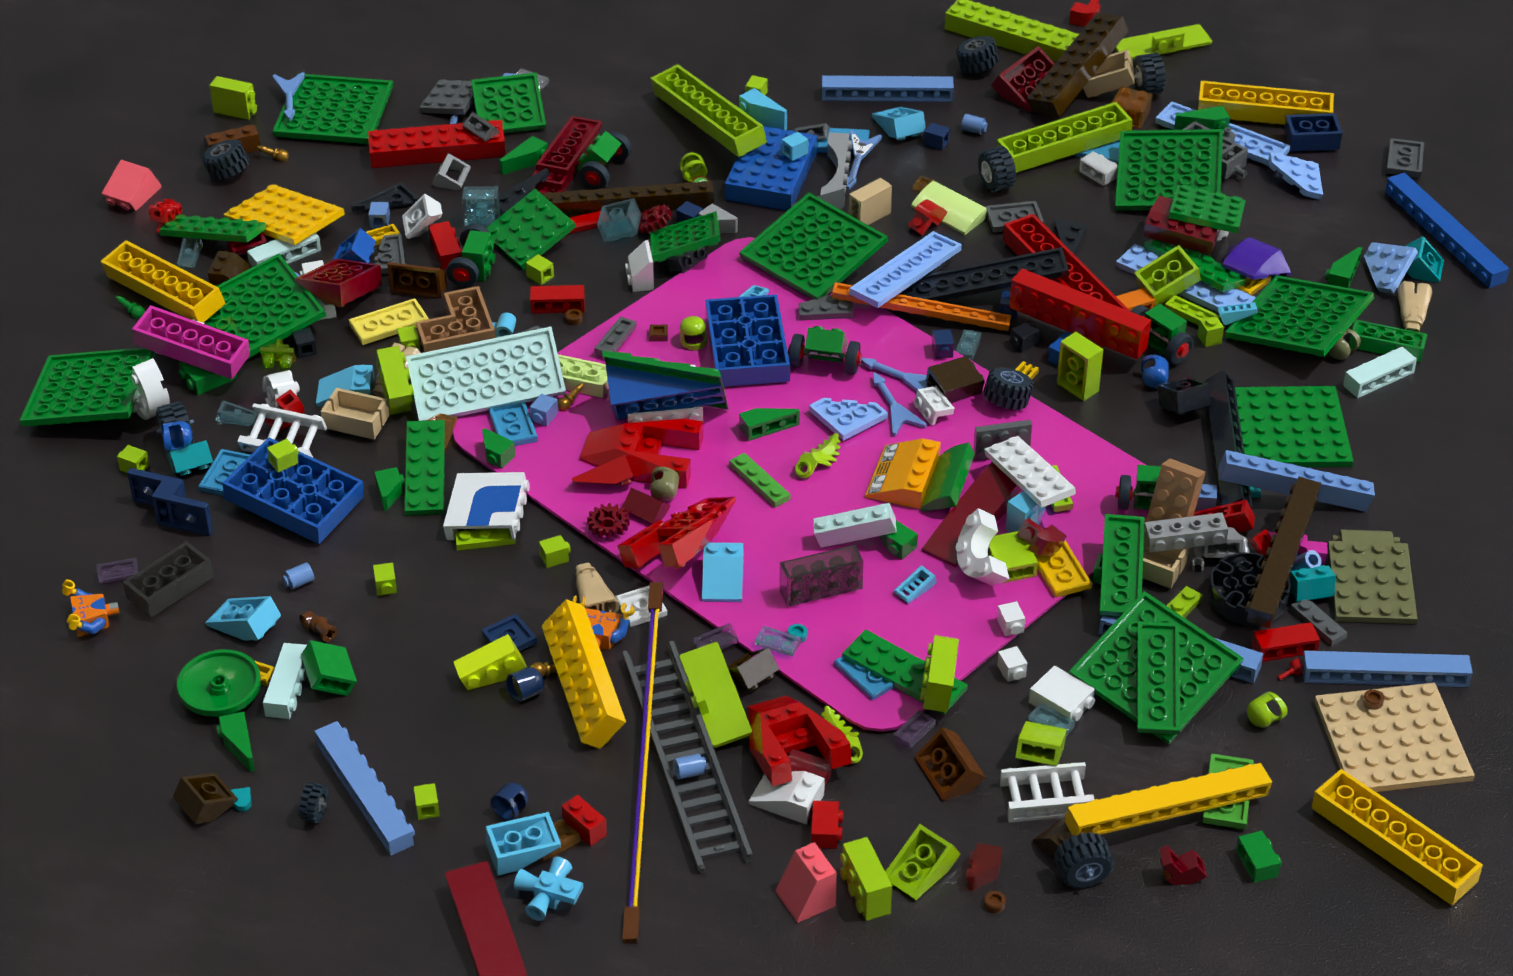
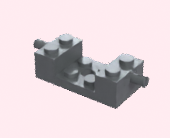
[1182,121,1248,180]

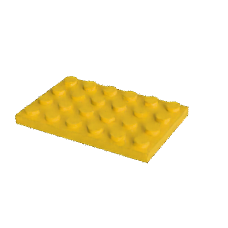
[223,185,345,245]

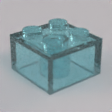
[462,186,500,227]
[597,198,641,242]

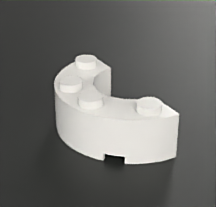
[131,358,170,420]
[956,508,1009,585]

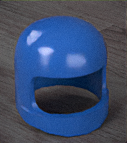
[1141,355,1169,389]
[161,421,192,451]

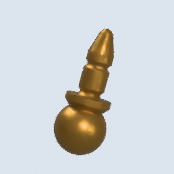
[257,146,289,162]
[558,383,584,411]
[531,662,557,677]

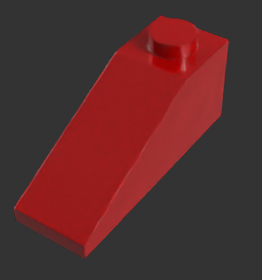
[572,455,635,486]
[1193,500,1255,533]

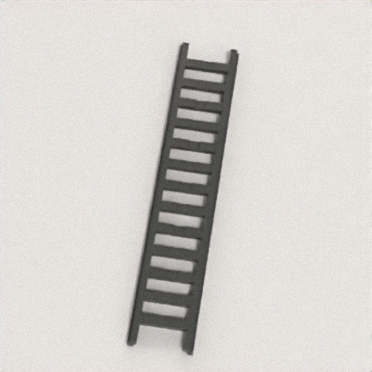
[623,641,753,874]

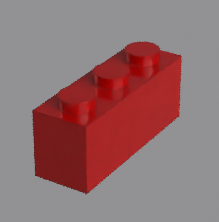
[428,221,463,270]
[530,285,585,314]
[1251,622,1320,662]

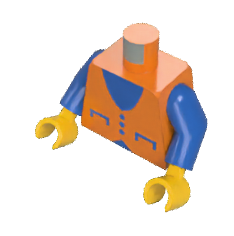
[62,579,120,637]
[573,595,635,650]

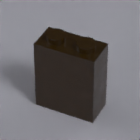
[926,356,985,403]

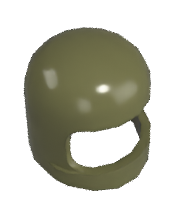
[1328,328,1361,360]
[650,467,680,502]

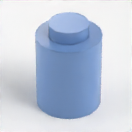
[961,114,988,135]
[1292,550,1321,571]
[282,562,314,589]
[673,753,707,779]

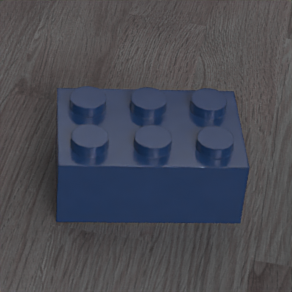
[1284,113,1342,152]

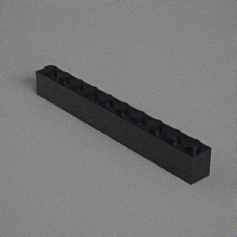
[1205,370,1253,509]

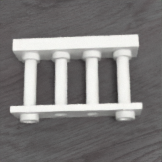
[237,403,327,458]
[1000,762,1094,822]

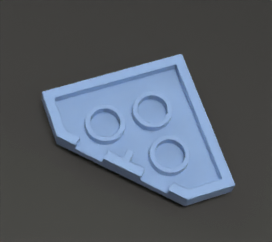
[1268,152,1323,200]
[1364,242,1418,294]
[809,398,888,441]

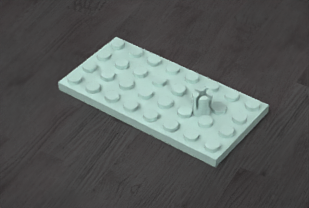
[406,327,566,421]

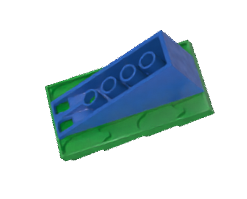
[602,351,729,421]

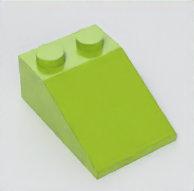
[885,824,960,900]

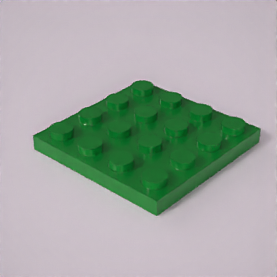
[471,73,546,133]
[1168,185,1246,234]
[487,189,576,270]
[650,211,721,262]

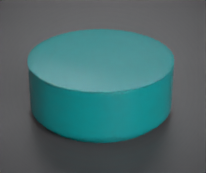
[787,624,808,643]

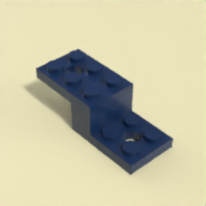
[127,468,213,536]

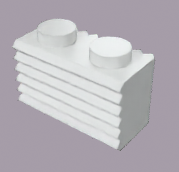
[1079,151,1118,186]

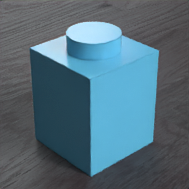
[782,132,809,161]

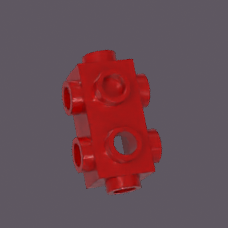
[148,199,182,233]

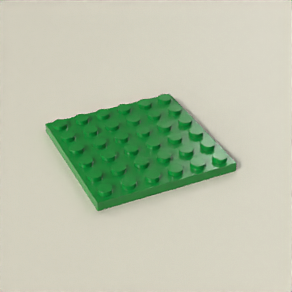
[273,73,393,144]
[1115,129,1223,210]
[739,193,888,300]
[204,253,327,359]
[1225,275,1374,356]
[20,348,155,427]
[1235,386,1354,467]
[1069,591,1244,745]

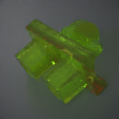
[260,339,296,368]

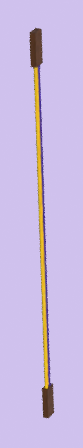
[622,582,664,943]

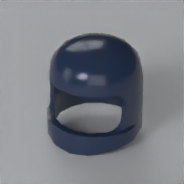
[506,667,544,702]
[490,782,529,821]

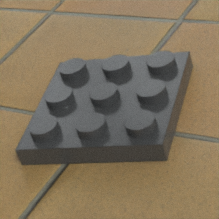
[419,79,474,115]

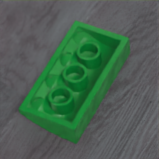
[1349,320,1427,362]
[921,442,975,511]

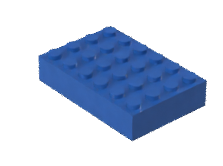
[725,126,818,211]
[705,294,790,387]
[222,437,364,544]

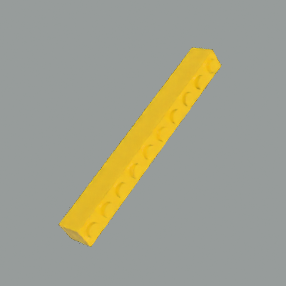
[1064,763,1272,836]

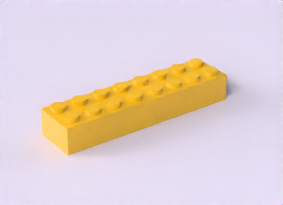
[1198,81,1334,125]
[100,240,226,322]
[542,599,626,749]
[1311,769,1483,906]

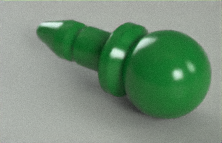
[116,296,145,319]

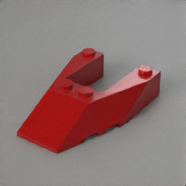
[580,419,703,488]
[617,497,736,569]
[747,695,852,787]

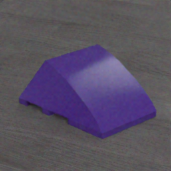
[1222,237,1291,280]

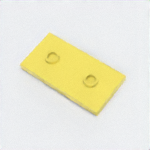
[349,298,429,345]

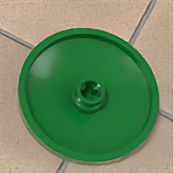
[177,649,261,717]

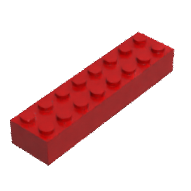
[368,120,506,168]
[1009,269,1151,360]

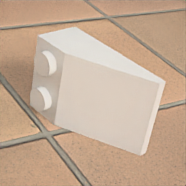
[748,771,824,825]

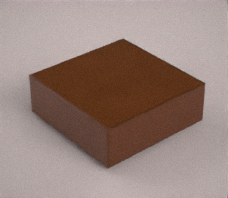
[649,324,668,341]

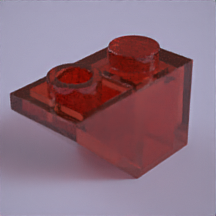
[966,843,1003,891]

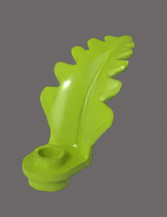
[795,433,841,479]
[821,706,863,764]

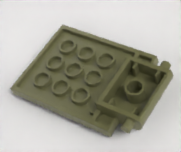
[1328,529,1417,624]

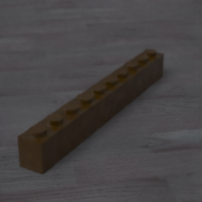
[541,181,714,218]
[1245,476,1321,628]

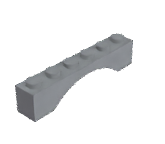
[820,132,852,204]

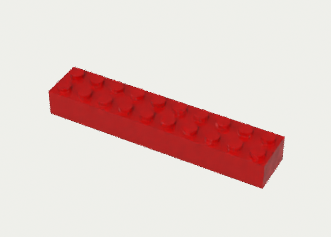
[1003,214,1130,311]

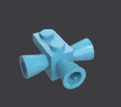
[514,857,583,921]

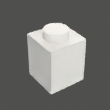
[997,602,1025,636]
[997,646,1027,682]

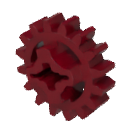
[635,205,672,234]
[587,503,630,539]

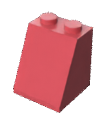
[101,160,162,211]
[776,842,837,923]

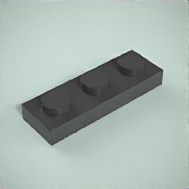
[594,316,637,356]
[1290,600,1347,646]

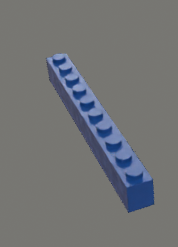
[1385,173,1510,288]

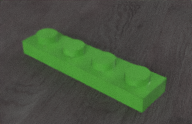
[729,453,791,508]

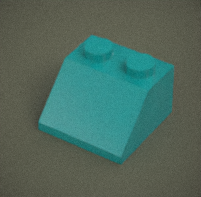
[1406,236,1444,283]
[166,440,213,476]
[1290,565,1336,602]

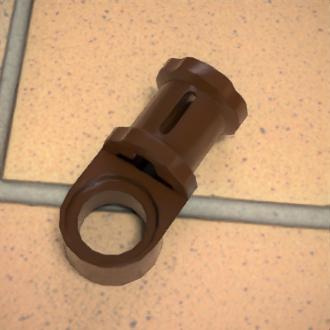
[299,610,338,642]

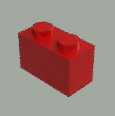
[561,795,607,847]
[811,801,843,849]

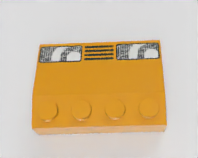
[865,438,941,509]

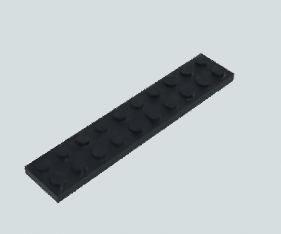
[899,247,1069,302]

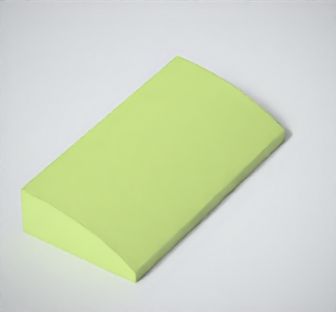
[911,181,987,235]
[558,354,609,398]

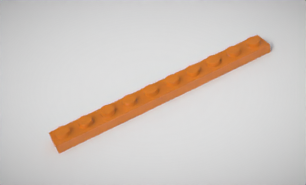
[831,282,1011,331]

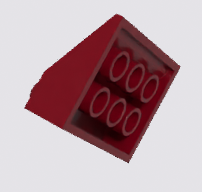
[991,46,1055,112]
[1143,196,1220,255]
[295,258,382,307]

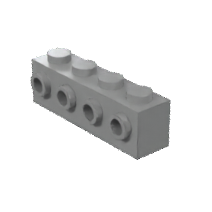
[1144,513,1228,553]

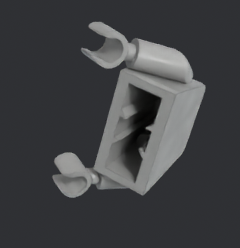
[1192,527,1250,571]

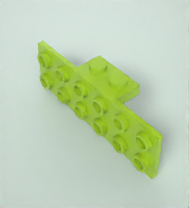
[1115,24,1212,59]
[680,642,752,748]

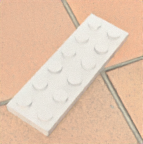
[984,436,1076,508]

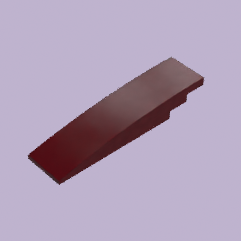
[532,116,603,193]
[922,462,1022,567]
[445,861,527,976]

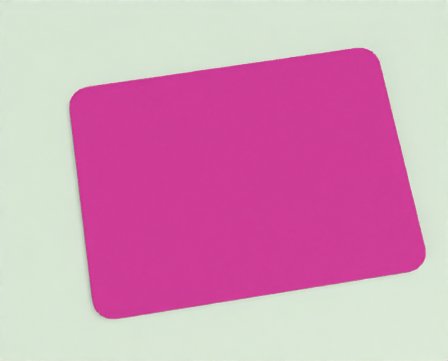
[453,237,1149,732]

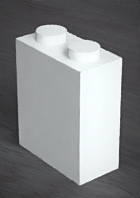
[1029,665,1095,726]

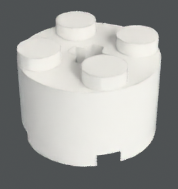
[262,370,299,409]

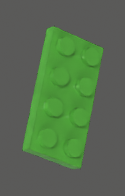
[1203,754,1254,830]

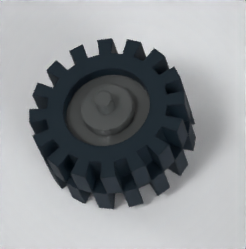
[298,782,329,823]

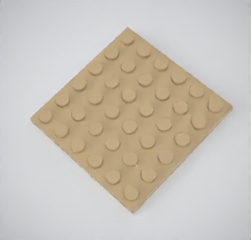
[1314,683,1475,792]

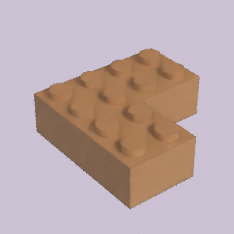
[416,286,496,353]

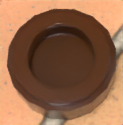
[565,309,583,325]
[1363,690,1385,710]
[984,891,1006,913]

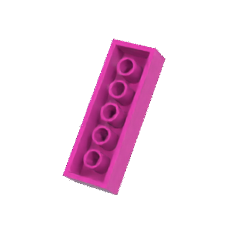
[132,305,250,379]

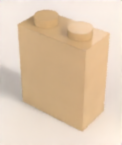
[849,178,892,225]

